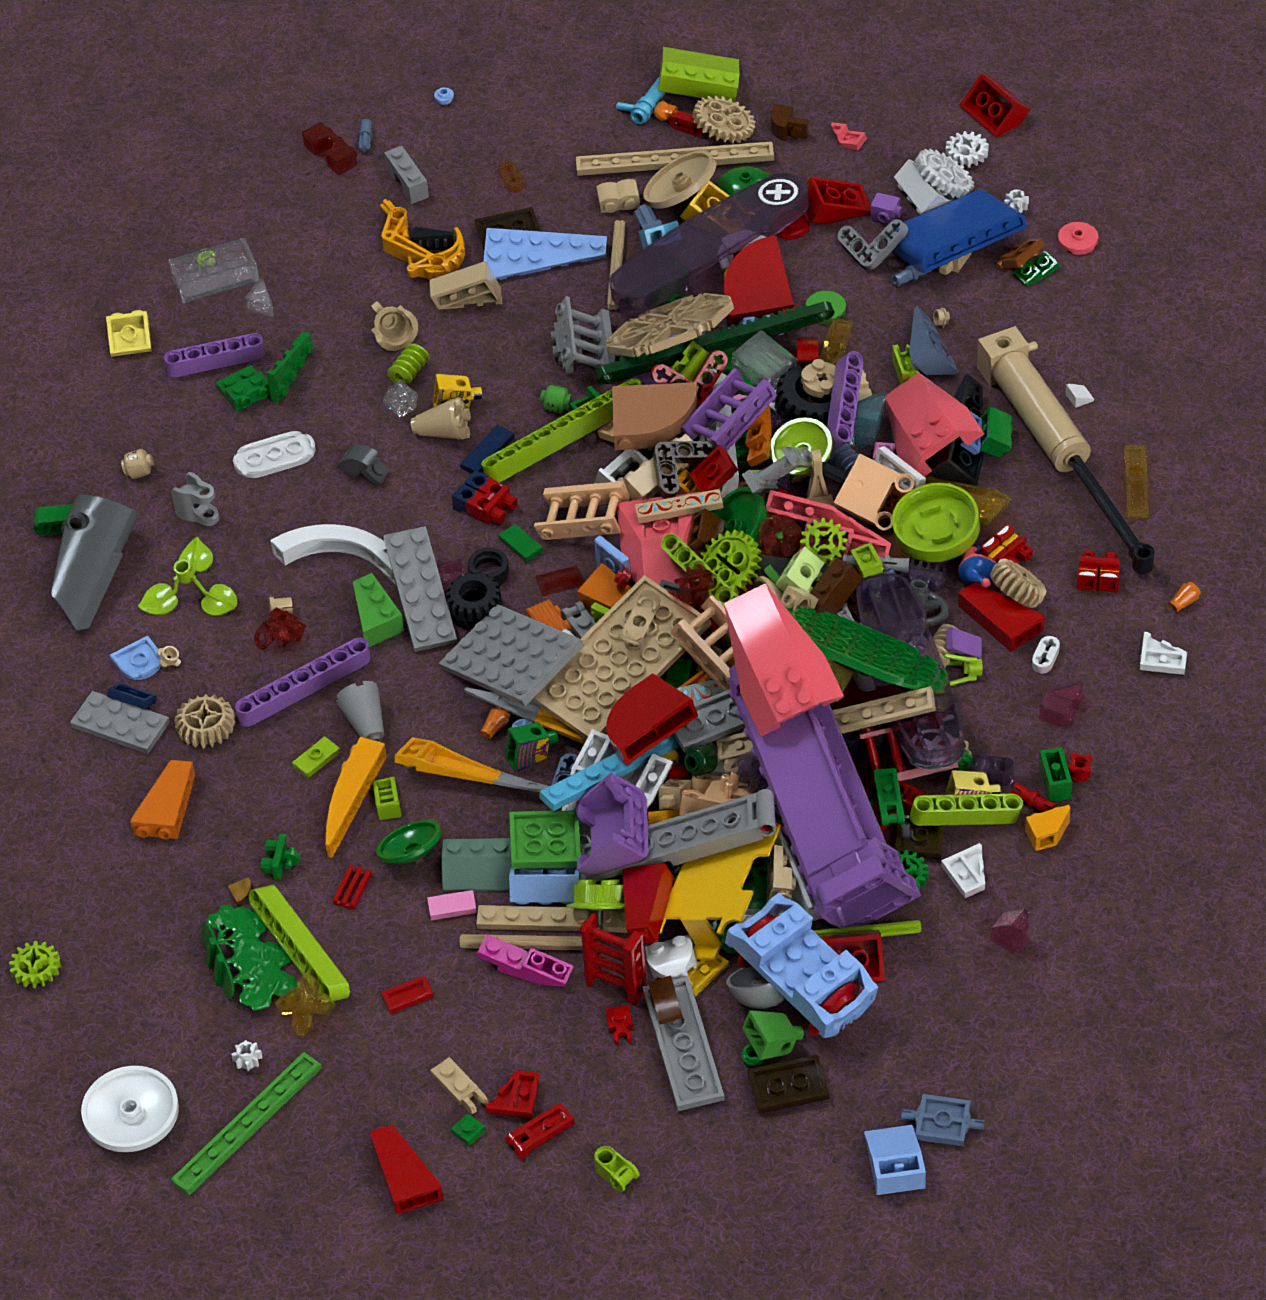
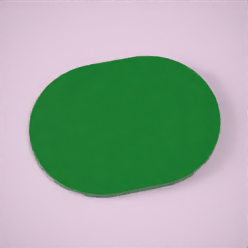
[785,606,949,691]

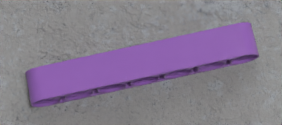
[235,638,371,727]

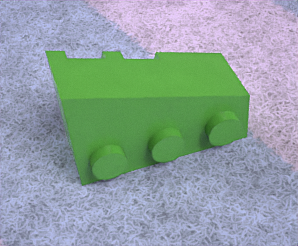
[353,573,404,647]

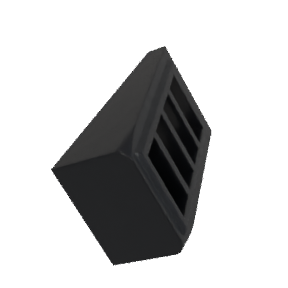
[411,227,455,250]

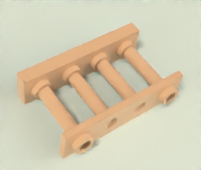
[534,481,631,540]
[670,595,734,691]

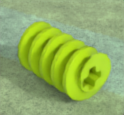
[387,344,430,387]

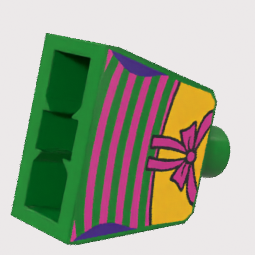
[505,722,558,772]

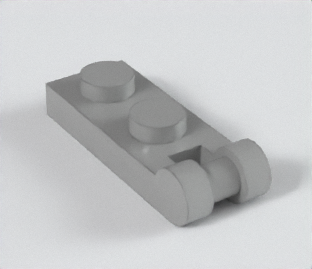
[561,601,596,639]

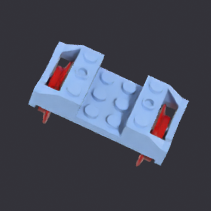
[725,892,878,1038]

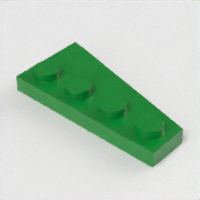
[267,331,314,403]

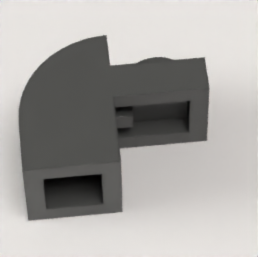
[337,445,390,486]

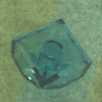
[849,391,886,450]

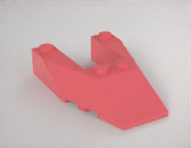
[752,490,891,578]

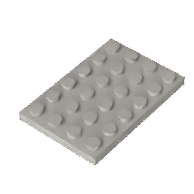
[439,604,584,706]

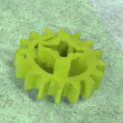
[800,517,848,563]
[9,941,61,988]

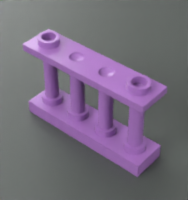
[681,368,777,451]

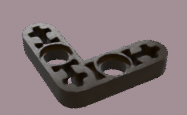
[653,441,715,499]

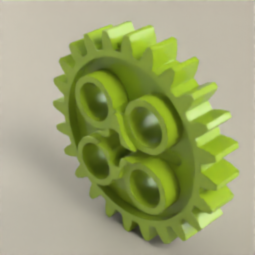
[699,530,762,599]

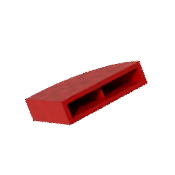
[723,235,794,326]
[606,673,698,765]

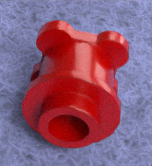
[1068,753,1093,782]

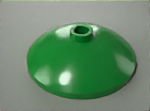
[716,166,776,210]
[376,820,442,864]

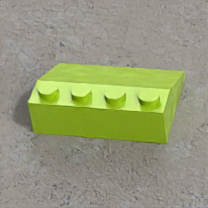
[658,47,740,103]

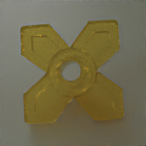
[275,972,335,1037]

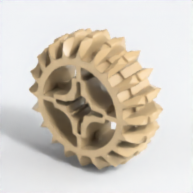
[990,559,1047,608]
[175,694,235,749]

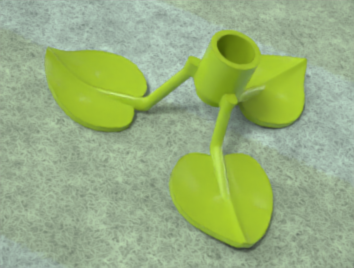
[138,537,238,616]

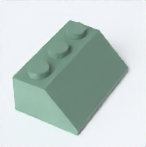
[442,838,511,892]

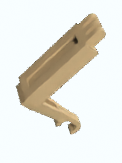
[806,449,835,507]

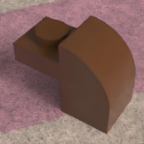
[771,104,809,141]

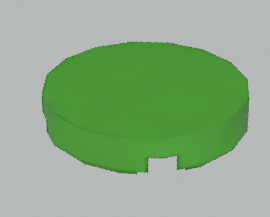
[806,291,846,325]

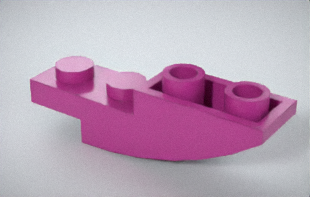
[476,934,574,987]

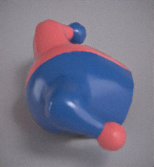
[958,545,996,588]

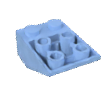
[864,1125,926,1195]

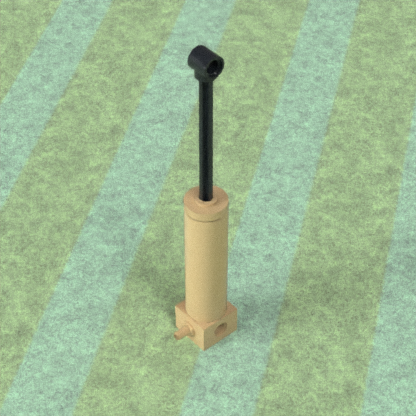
[977,326,1155,574]

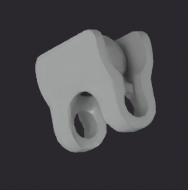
[171,472,219,526]

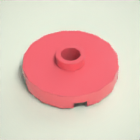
[1058,222,1099,255]

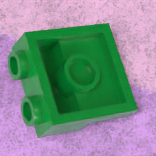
[216,365,270,411]

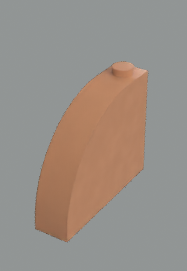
[612,382,697,450]

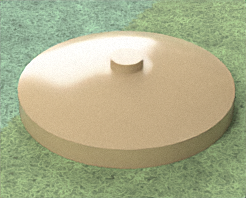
[644,150,716,209]

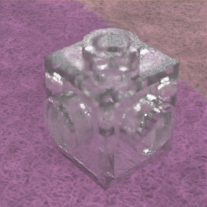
[382,380,419,417]

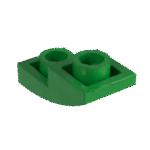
[1013,251,1060,286]

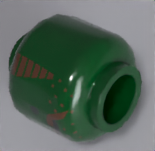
[684,744,718,776]

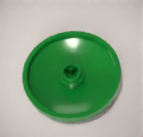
[712,487,767,567]

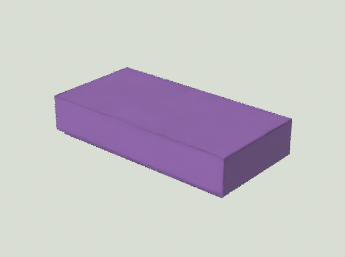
[946,627,982,659]

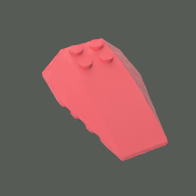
[884,372,985,477]
[724,583,844,737]

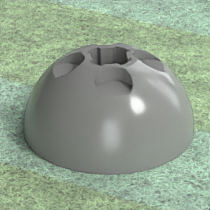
[726,966,786,1009]

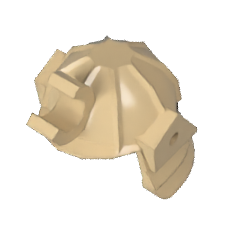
[371,301,418,351]

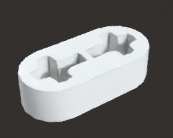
[1032,636,1060,674]

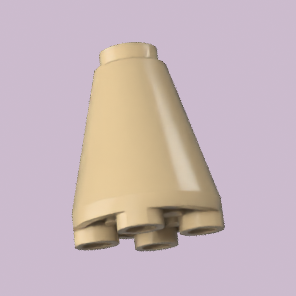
[411,398,471,440]

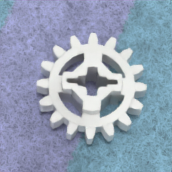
[945,131,989,167]

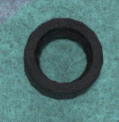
[468,547,509,586]

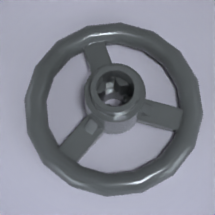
[880,580,949,627]

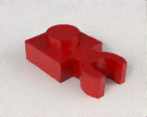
[605,1005,633,1046]

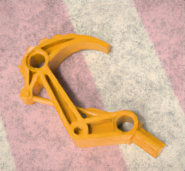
[380,199,465,280]

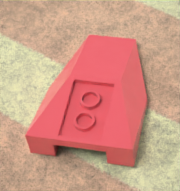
[617,492,707,590]

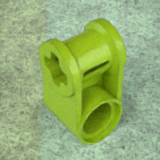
[594,1146,640,1193]

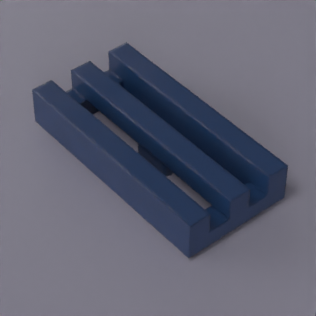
[107,683,157,709]

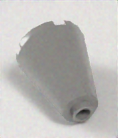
[336,681,384,742]

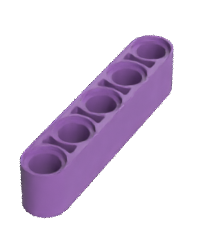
[164,333,265,377]
[827,351,863,450]

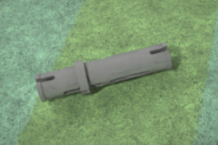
[843,554,909,572]

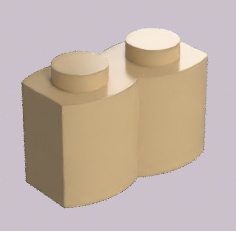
[596,179,640,213]

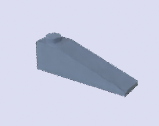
[909,306,958,375]

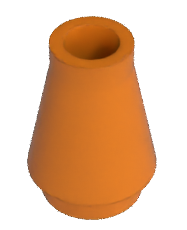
[1168,581,1201,613]
[480,706,510,739]

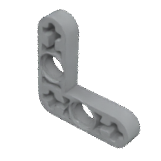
[838,219,908,270]

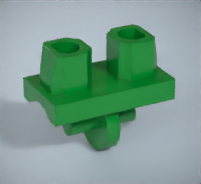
[261,834,300,880]

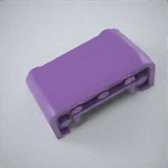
[576,773,649,876]

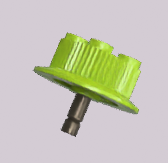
[566,879,625,930]

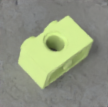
[775,547,825,593]

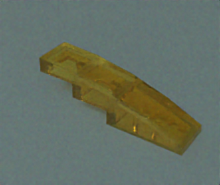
[819,318,854,366]
[1124,445,1149,518]

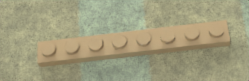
[477,905,663,934]

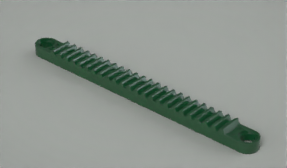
[595,301,835,384]

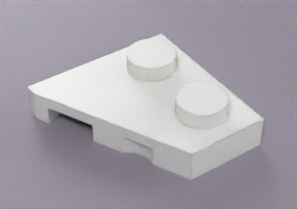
[1140,632,1187,675]
[941,843,985,898]

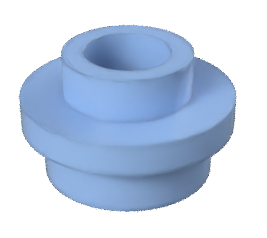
[434,87,454,105]

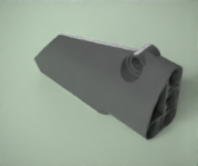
[50,494,139,631]

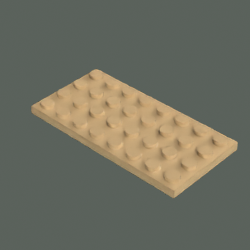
[532,575,711,739]

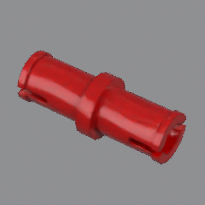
[1010,782,1057,812]

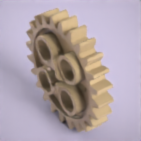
[692,95,755,143]

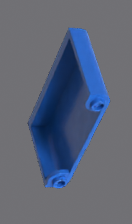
[885,189,1027,273]

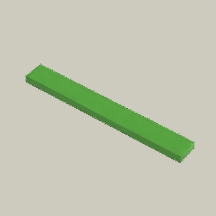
[171,1052,322,1196]

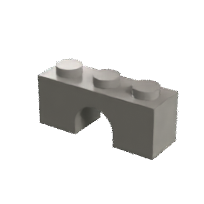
[384,146,429,204]

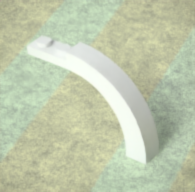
[270,524,396,585]

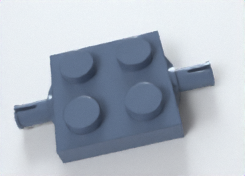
[901,1094,985,1147]

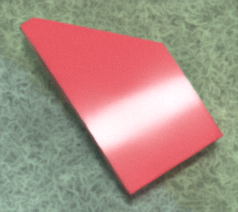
[831,122,867,151]

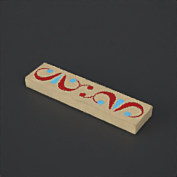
[635,489,724,523]

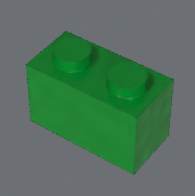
[980,406,1013,458]
[1039,747,1072,802]

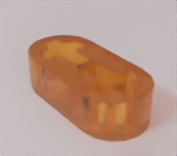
[498,162,524,193]

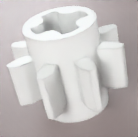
[1004,190,1029,213]
[232,1040,263,1071]

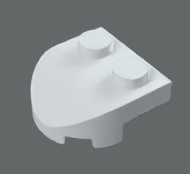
[645,935,697,980]

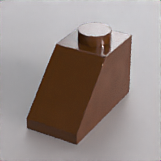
[687,508,725,551]

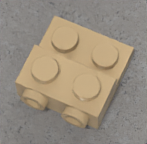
[766,845,796,911]

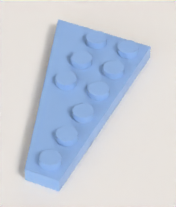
[484,228,607,280]

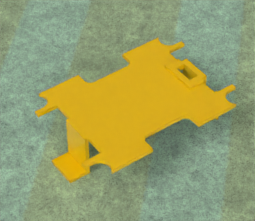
[659,824,781,960]

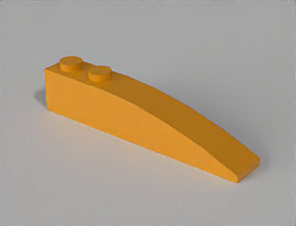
[325,737,387,858]

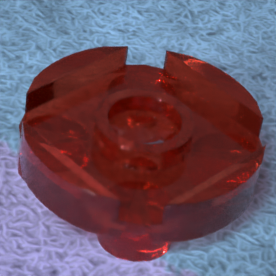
[758,514,802,558]

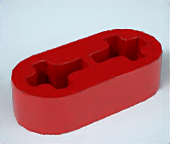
[669,111,703,137]

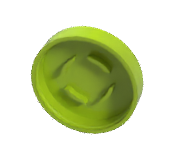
[892,483,980,562]

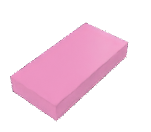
[427,890,477,921]

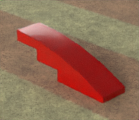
[797,337,818,361]

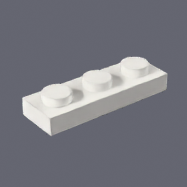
[875,446,926,490]

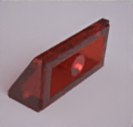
[535,565,584,596]

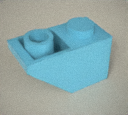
[639,221,682,250]

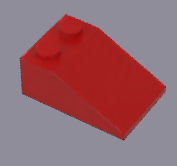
[800,177,871,224]

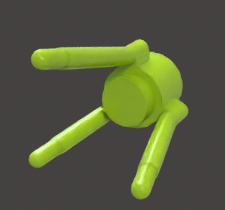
[944,654,983,688]

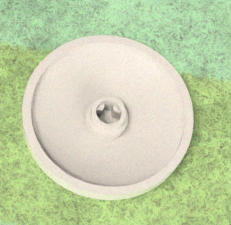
[81,1066,179,1152]

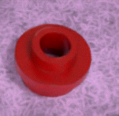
[614,567,632,589]

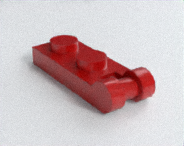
[505,1102,575,1159]

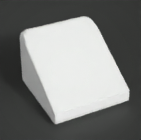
[1065,384,1094,408]

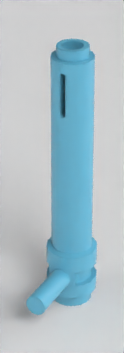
[616,77,666,124]

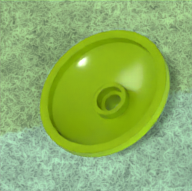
[770,418,833,476]

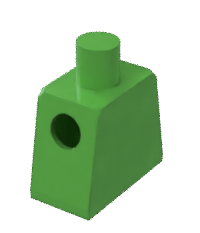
[742,1011,804,1060]

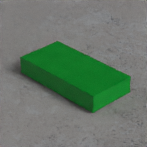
[499,524,543,563]

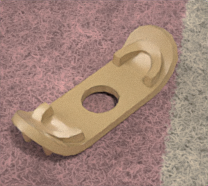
[618,588,661,646]

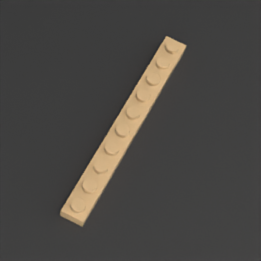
[576,142,774,176]
[716,687,936,762]

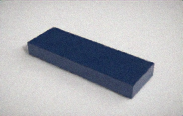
[460,425,515,474]

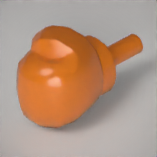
[654,101,678,121]

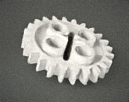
[915,149,974,198]

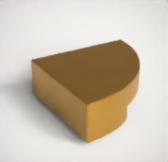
[228,877,252,907]

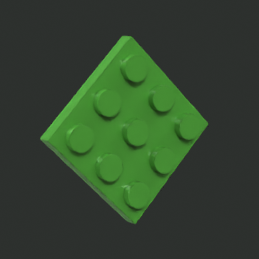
[509,810,581,869]

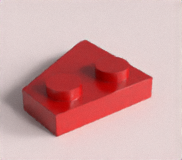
[486,1070,540,1118]

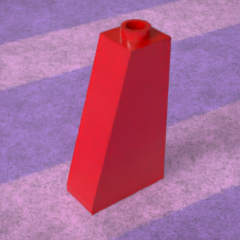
[958,582,1045,652]
[622,863,674,944]
[369,1124,443,1215]

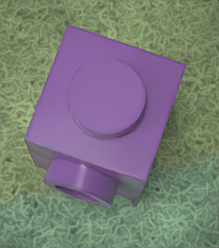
[871,193,902,224]

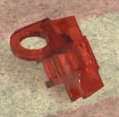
[668,564,714,606]
[254,607,306,650]

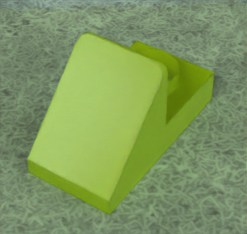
[851,542,885,581]

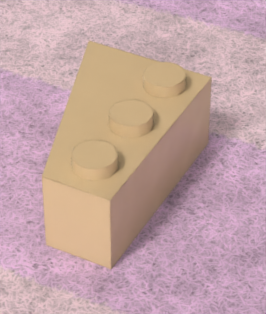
[430,261,502,310]

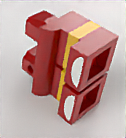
[980,524,1033,565]
[1076,550,1120,592]

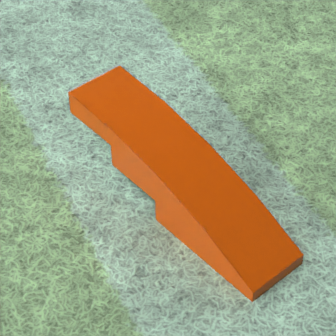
[745,405,772,467]

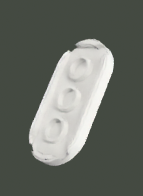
[233,431,315,478]

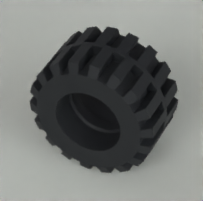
[446,572,502,630]

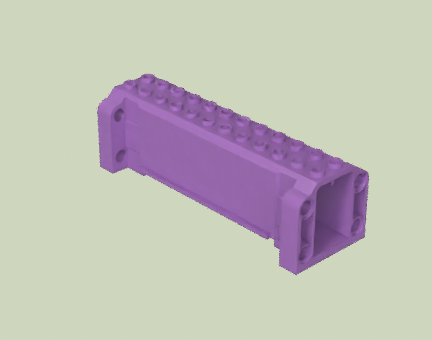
[727,665,921,928]

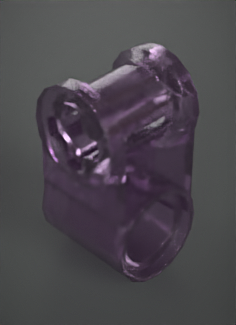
[971,754,1015,786]

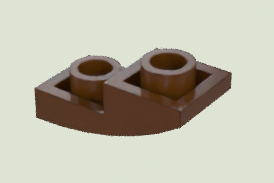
[648,975,683,1025]

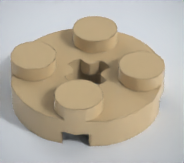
[801,359,836,398]

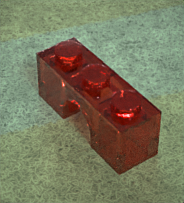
[302,121,357,176]

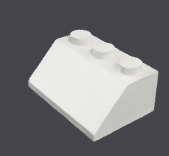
[894,159,956,215]

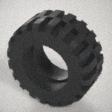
[775,361,831,427]

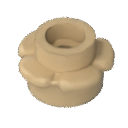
[933,308,950,328]

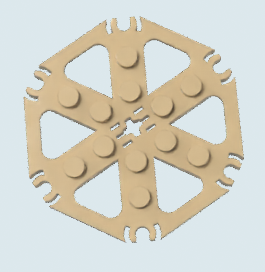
[606,293,734,357]

